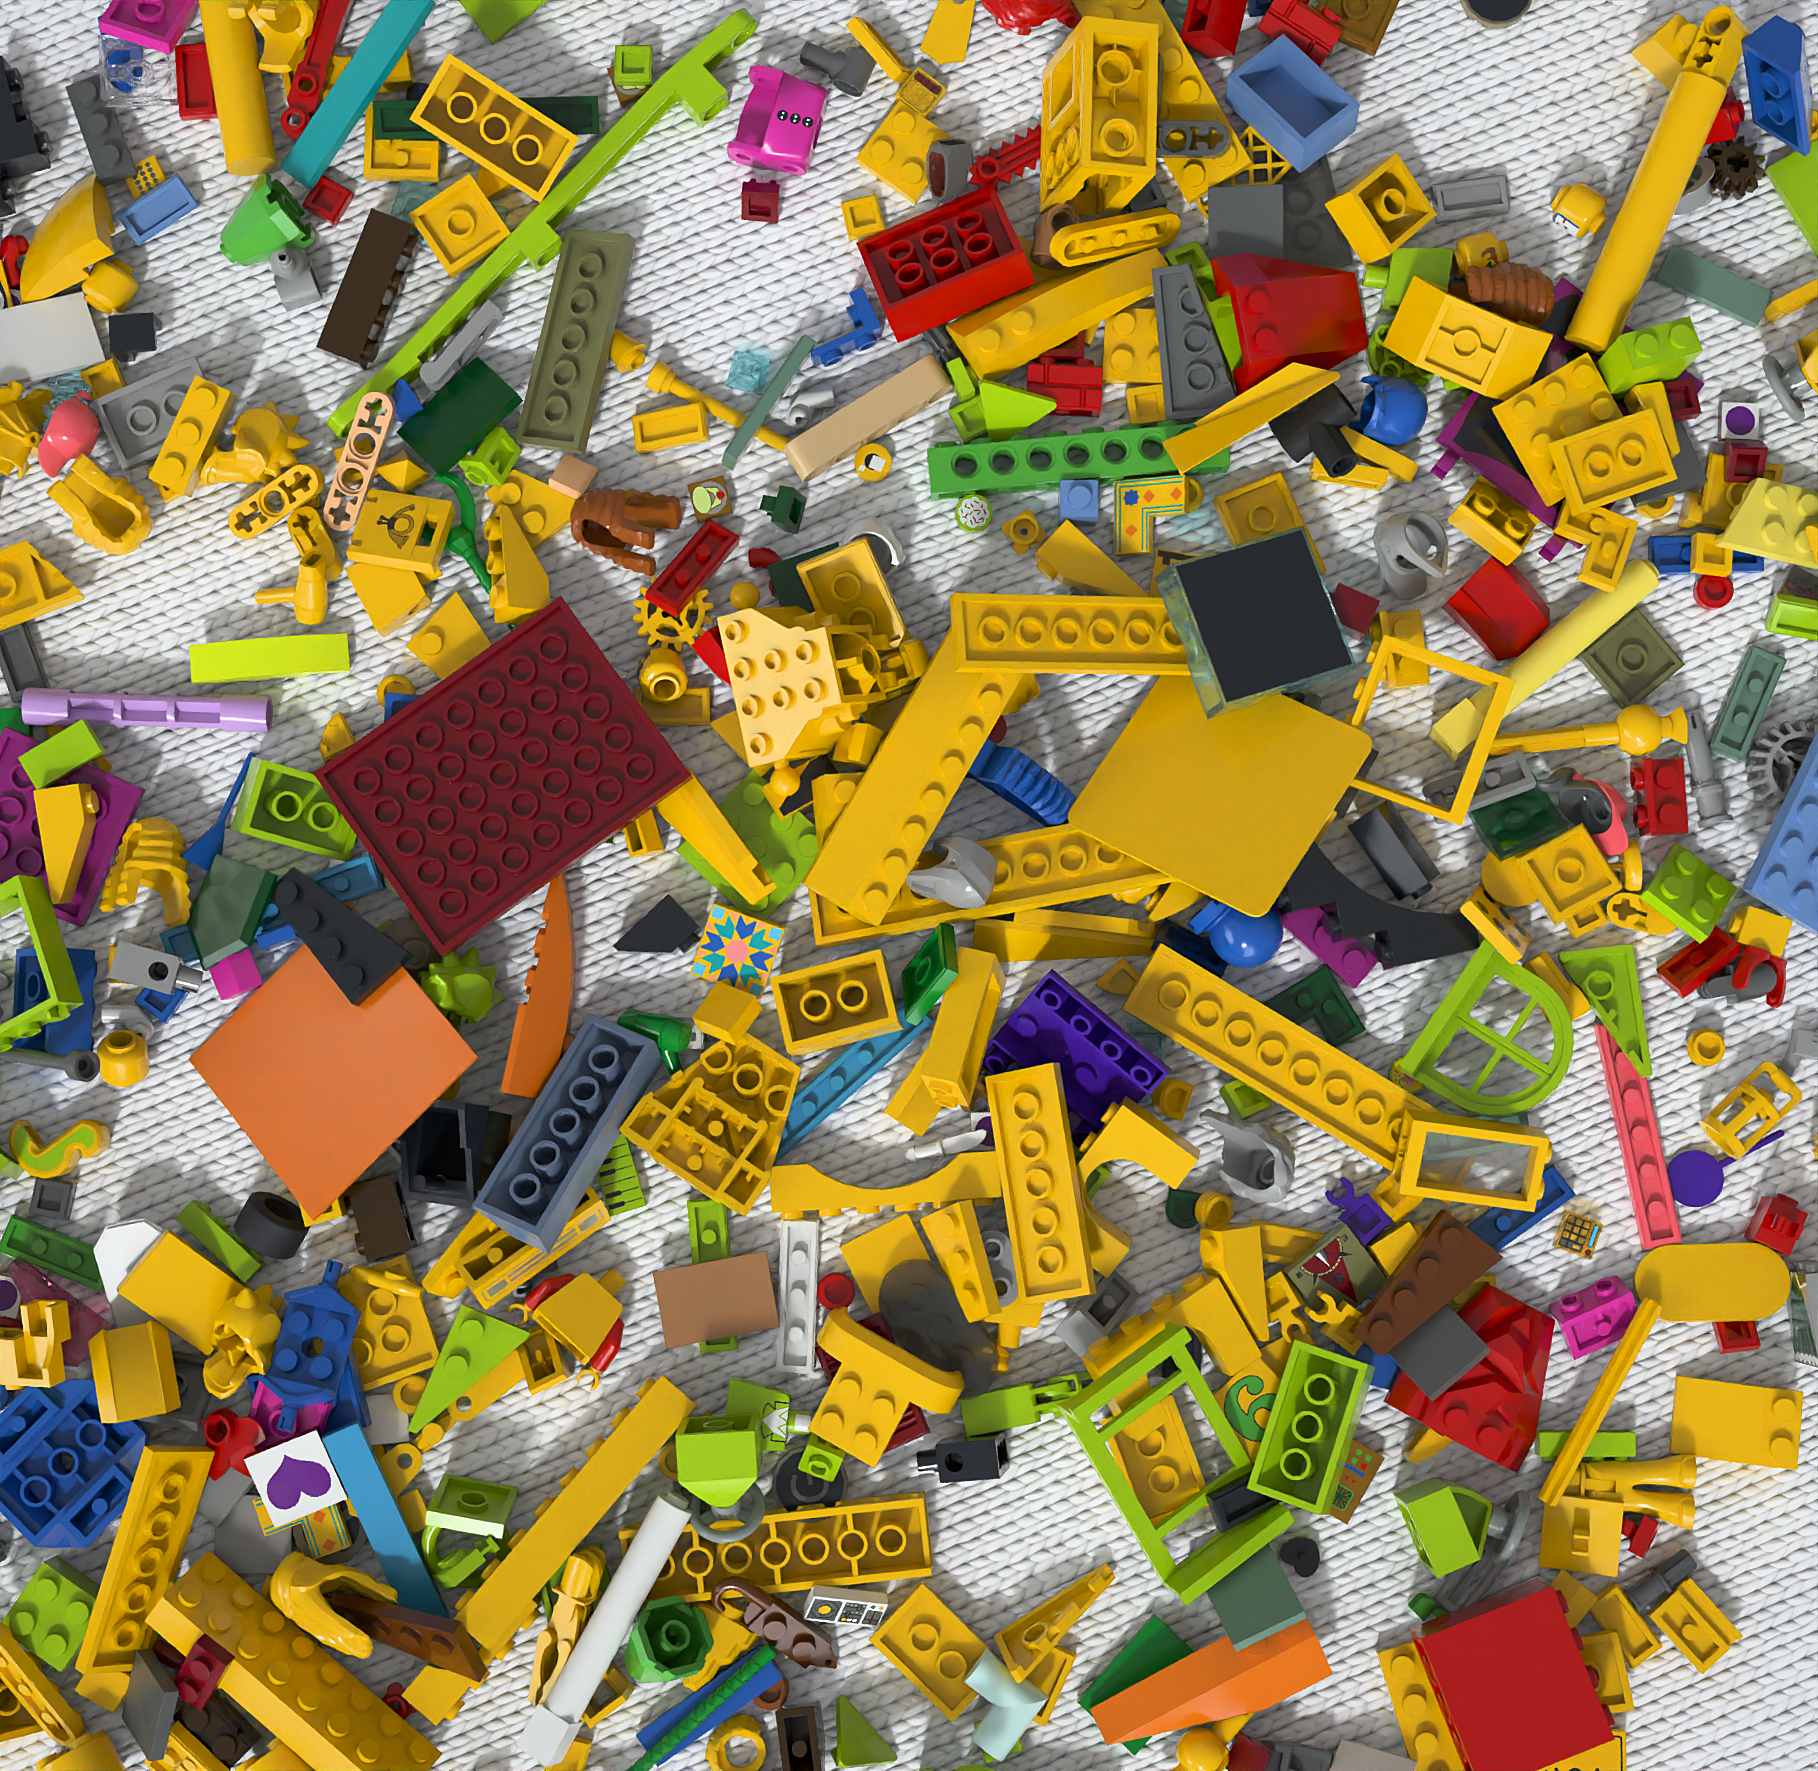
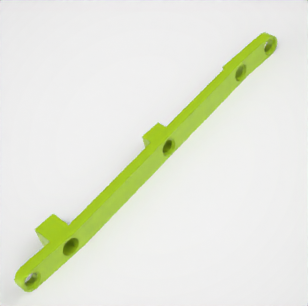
[327,8,758,440]

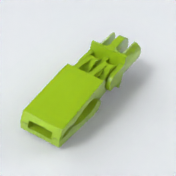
[957,1370,1107,1437]

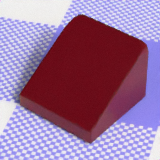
[1724,439,1768,483]
[1225,1731,1275,1771]

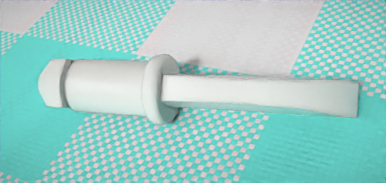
[904,1129,988,1163]

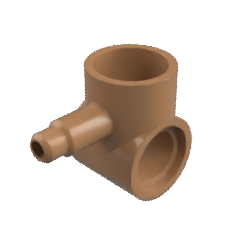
[1030,204,1097,270]

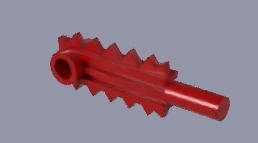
[969,124,1041,191]

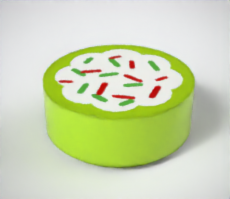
[955,494,992,534]

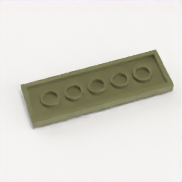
[515,229,636,454]

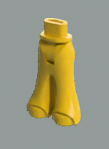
[1563,1454,1697,1530]

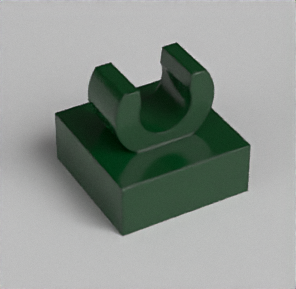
[759,485,807,534]

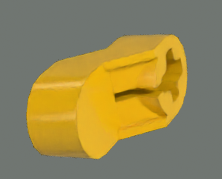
[287,506,344,582]
[1607,893,1678,936]

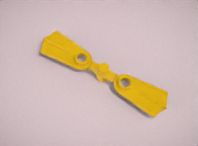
[920,0,975,65]
[345,1350,525,1517]

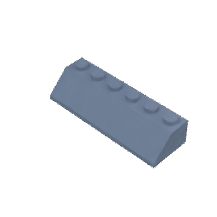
[472,1013,663,1254]

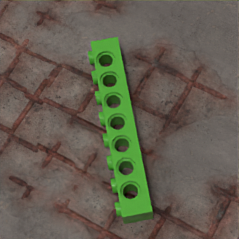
[927,417,1230,501]

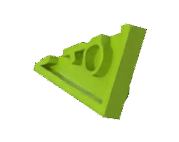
[1558,944,1653,1078]
[407,1303,530,1433]

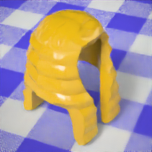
[228,0,320,73]
[46,453,153,555]
[99,817,192,927]

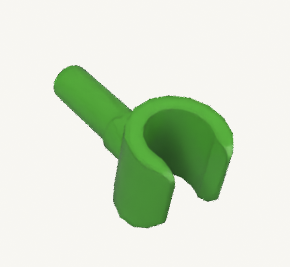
[1408,1593,1448,1621]

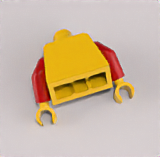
[507,1269,626,1391]

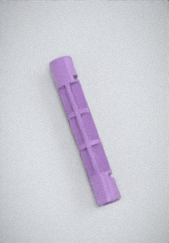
[21,688,273,733]

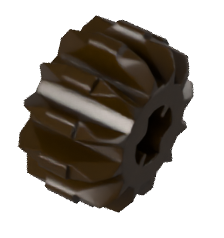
[1703,135,1766,201]

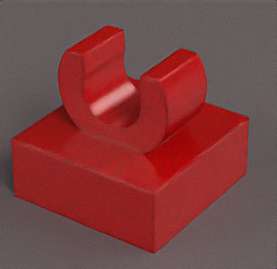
[1621,1515,1661,1559]

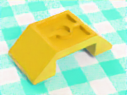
[1383,275,1553,401]
[1447,475,1540,566]

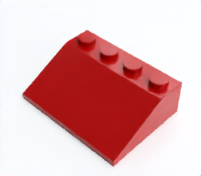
[856,183,1036,343]

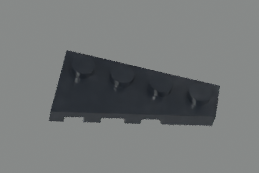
[270,867,415,1006]

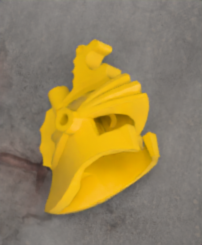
[0,380,57,479]

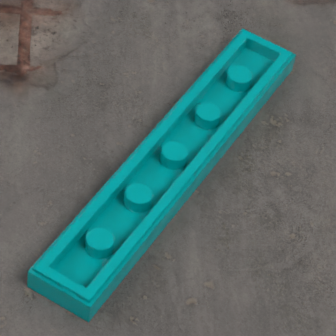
[280,0,436,190]

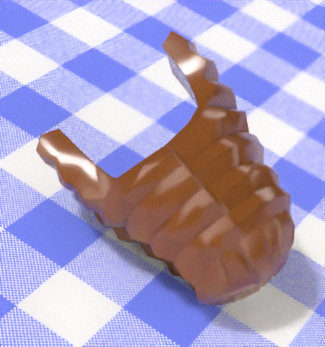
[1448,261,1555,328]
[570,488,681,576]

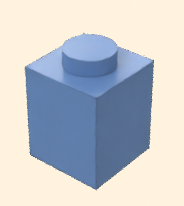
[1058,480,1098,526]

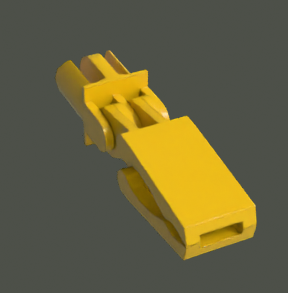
[528,1546,606,1707]

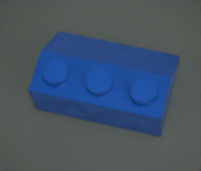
[1741,15,1813,156]
[12,948,97,1063]

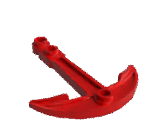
[280,0,425,140]

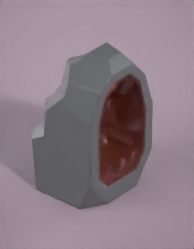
[926,138,973,203]

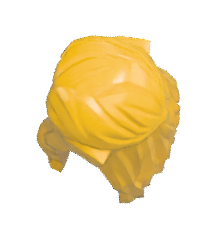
[270,1551,398,1659]

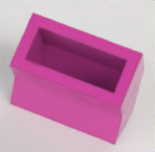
[209,948,263,1001]

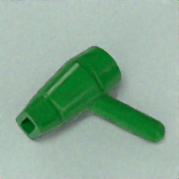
[617,1008,692,1078]

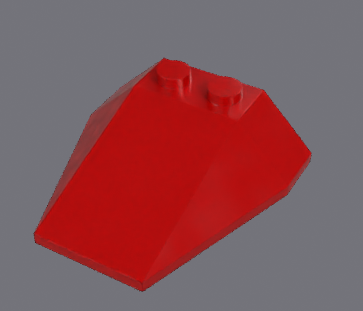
[1210,253,1369,396]

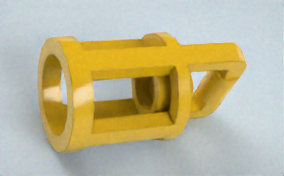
[1700,1061,1802,1160]

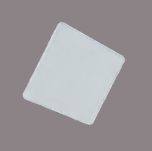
[363,1394,409,1445]

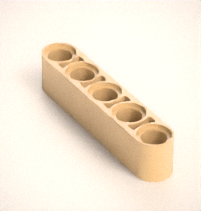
[782,354,954,483]

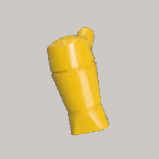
[254,551,328,625]

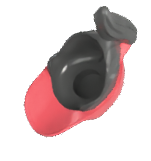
[1536,767,1628,856]

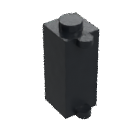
[1347,800,1440,901]

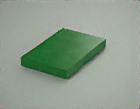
[1077,1614,1195,1756]

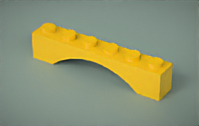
[770,1151,1002,1220]

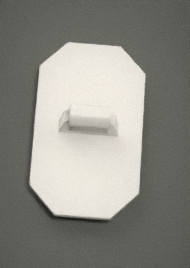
[93,1217,184,1346]

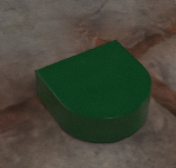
[1165,1188,1204,1229]

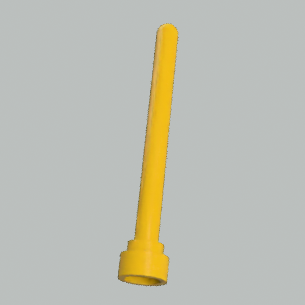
[646,360,792,452]

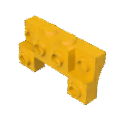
[0,1299,71,1390]

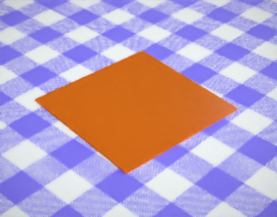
[188,900,479,1221]

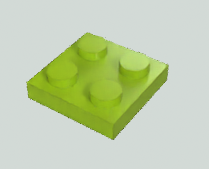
[1640,842,1737,944]

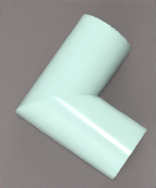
[963,1648,1049,1762]

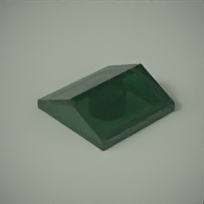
[1467,769,1568,862]

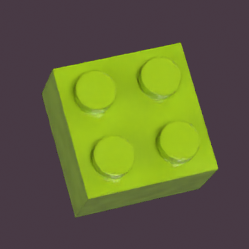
[1,1555,100,1672]

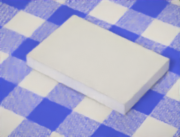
[0,291,106,387]

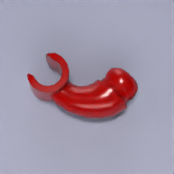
[748,546,782,597]

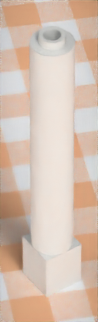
[515,1491,692,1767]

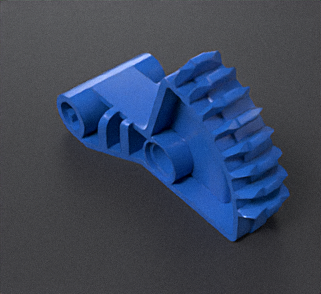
[964,735,1077,828]

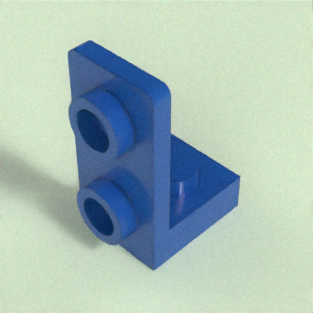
[810,287,882,367]

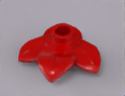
[203,1408,267,1481]

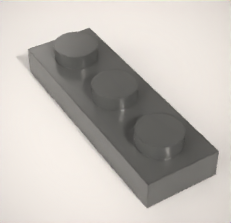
[65,73,138,187]

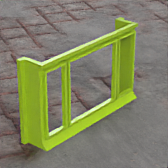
[1056,1322,1295,1606]

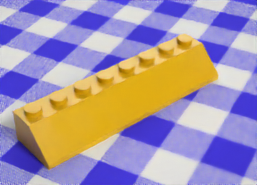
[801,624,1024,926]

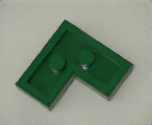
[1262,965,1366,1048]

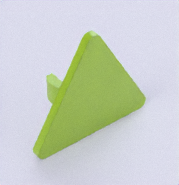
[979,379,1057,442]
[830,1695,898,1769]

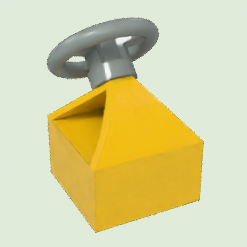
[1762,327,1818,422]

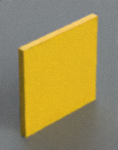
[1538,1494,1624,1577]

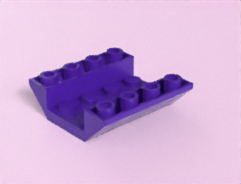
[982,969,1172,1147]

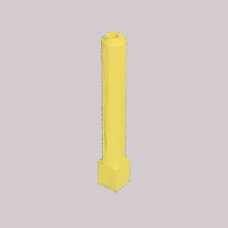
[1429,558,1659,763]

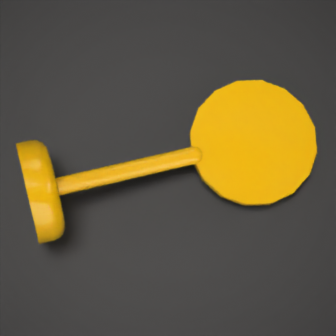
[1481,839,1642,908]

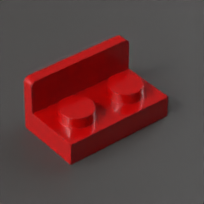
[1630,758,1689,837]

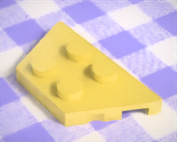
[1715,477,1818,570]

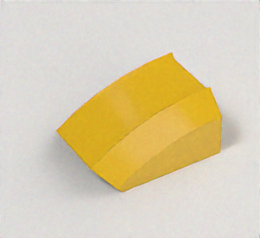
[88,1320,181,1423]

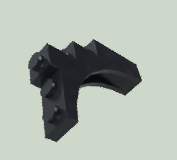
[0,55,53,217]
[1274,841,1480,971]

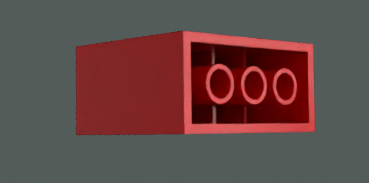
[1408,1578,1615,1771]

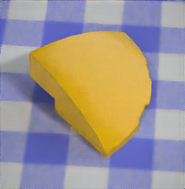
[20,173,116,305]

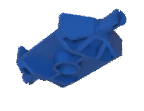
[258,1260,362,1432]

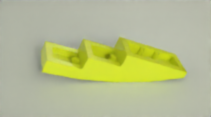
[188,633,350,684]

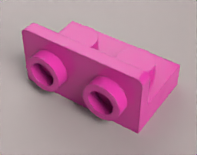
[1548,1275,1638,1360]

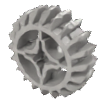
[1746,720,1818,814]

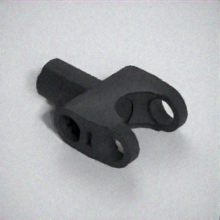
[1268,366,1358,478]

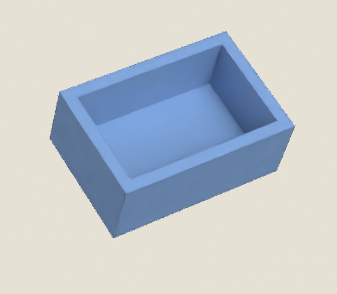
[1225,34,1360,173]

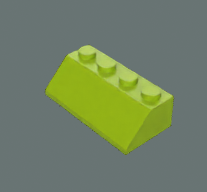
[1247,1339,1376,1515]

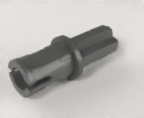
[1623,1549,1697,1612]

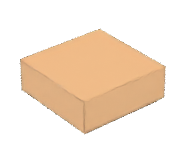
[548,453,599,499]

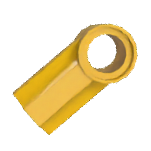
[1522,951,1591,1025]

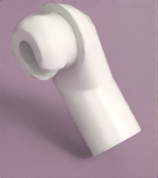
[102,1005,154,1042]

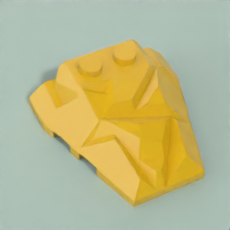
[619,1032,801,1217]

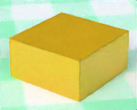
[692,981,762,1045]

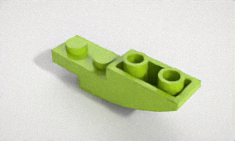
[1164,240,1244,386]

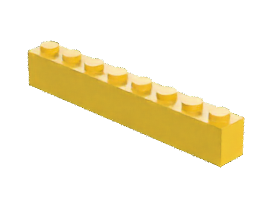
[453,1375,697,1650]

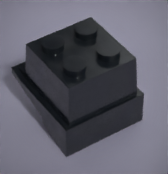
[397,1100,512,1209]

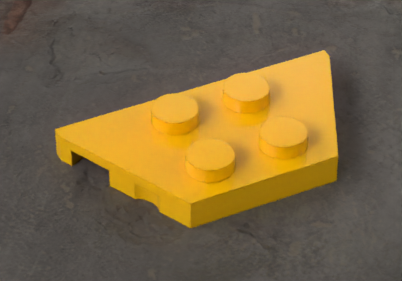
[0,540,85,631]

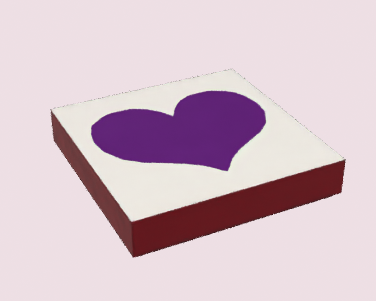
[244,1426,348,1528]

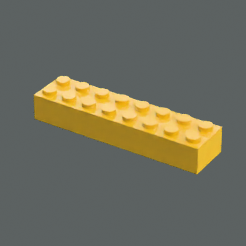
[145,1550,443,1771]

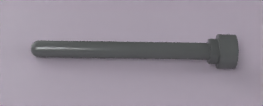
[0,1046,100,1082]

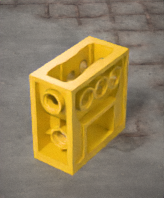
[1039,16,1159,220]

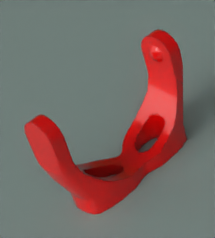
[1732,946,1787,1008]

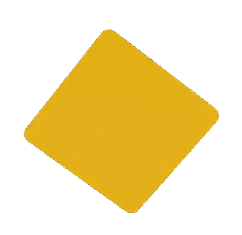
[1068,675,1372,917]

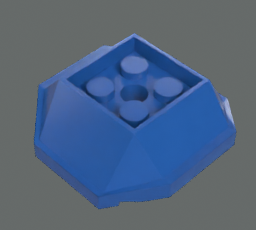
[0,1378,150,1549]

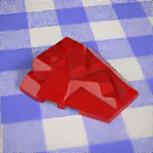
[1383,1283,1555,1474]

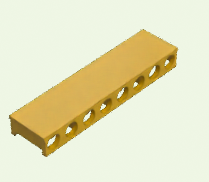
[619,1491,933,1608]

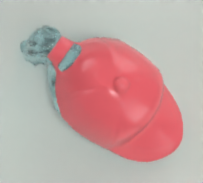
[38,377,99,478]

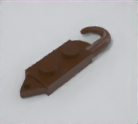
[711,1576,837,1669]

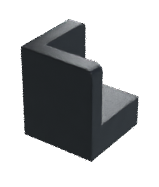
[108,312,162,362]

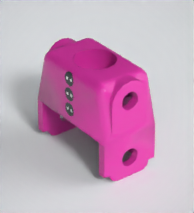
[727,64,829,176]

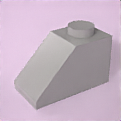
[1054,1270,1139,1357]

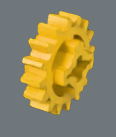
[633,576,715,654]

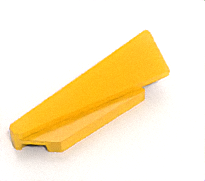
[1162,362,1341,475]
[653,767,777,905]
[972,908,1158,962]

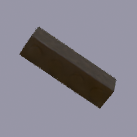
[316,208,421,370]

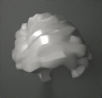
[1199,1108,1296,1204]

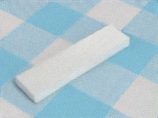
[775,1219,819,1374]

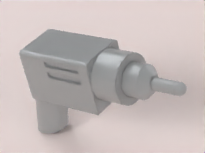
[1778,1028,1818,1077]

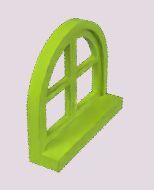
[1399,939,1574,1117]

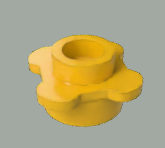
[1002,510,1046,554]

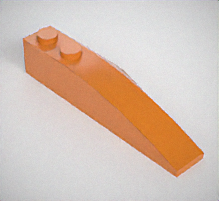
[500,872,576,1099]
[1090,1618,1333,1746]

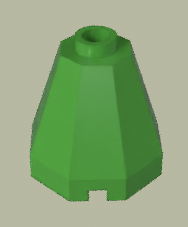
[220,173,316,267]
[624,1595,714,1683]

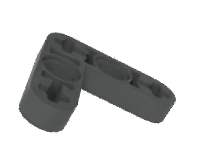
[1156,52,1232,159]

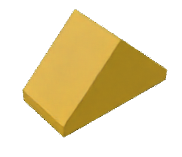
[517,1324,574,1395]

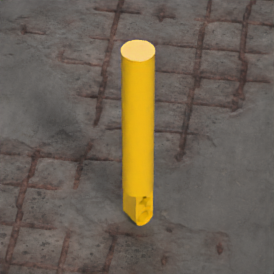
[198,0,278,176]
[1564,6,1750,356]

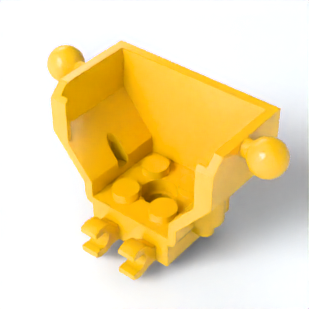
[717,581,899,796]

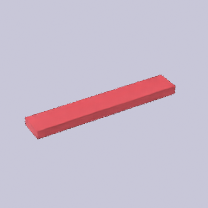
[1594,1024,1682,1250]

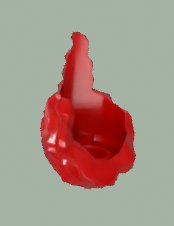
[982,0,1082,36]

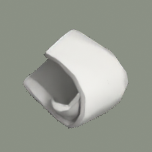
[840,517,906,579]

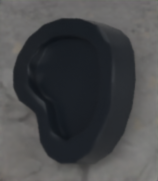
[1279,1537,1320,1578]

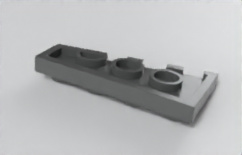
[1152,264,1237,420]

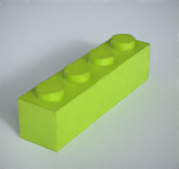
[175,1200,266,1283]
[1534,1430,1636,1461]

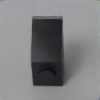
[613,894,702,955]

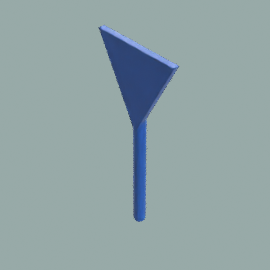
[180,752,255,872]

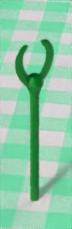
[408,472,519,631]
[626,1643,778,1771]

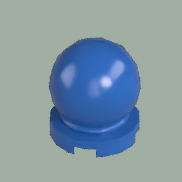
[1186,900,1284,969]

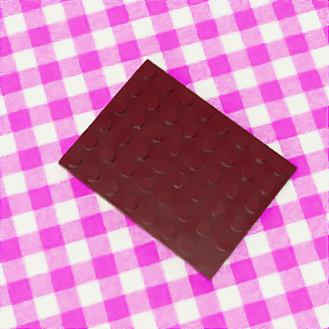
[313,596,693,958]

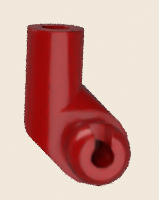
[0,234,29,290]

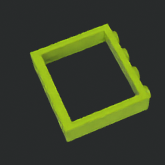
[0,875,84,1053]

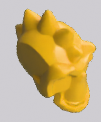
[201,400,309,486]
[203,1283,284,1399]

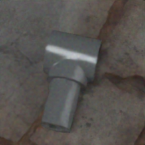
[799,41,877,97]

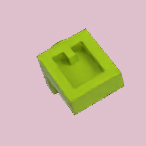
[458,426,522,486]
[798,1432,846,1482]

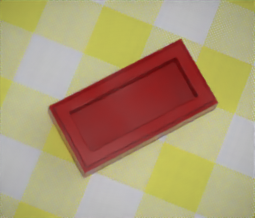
[175,43,218,121]

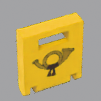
[346,489,456,574]

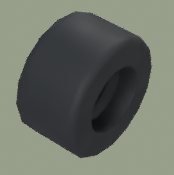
[233,1191,311,1260]

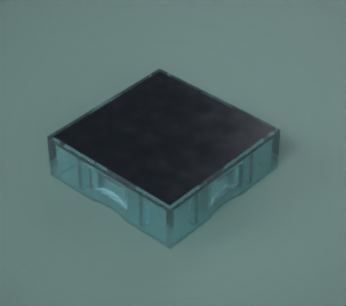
[1155,526,1357,719]

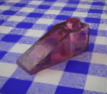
[7,1256,112,1367]

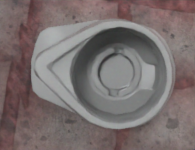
[1373,510,1448,601]
[906,836,998,909]

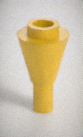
[609,329,646,373]

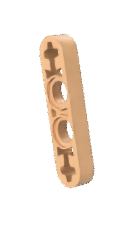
[323,390,396,531]

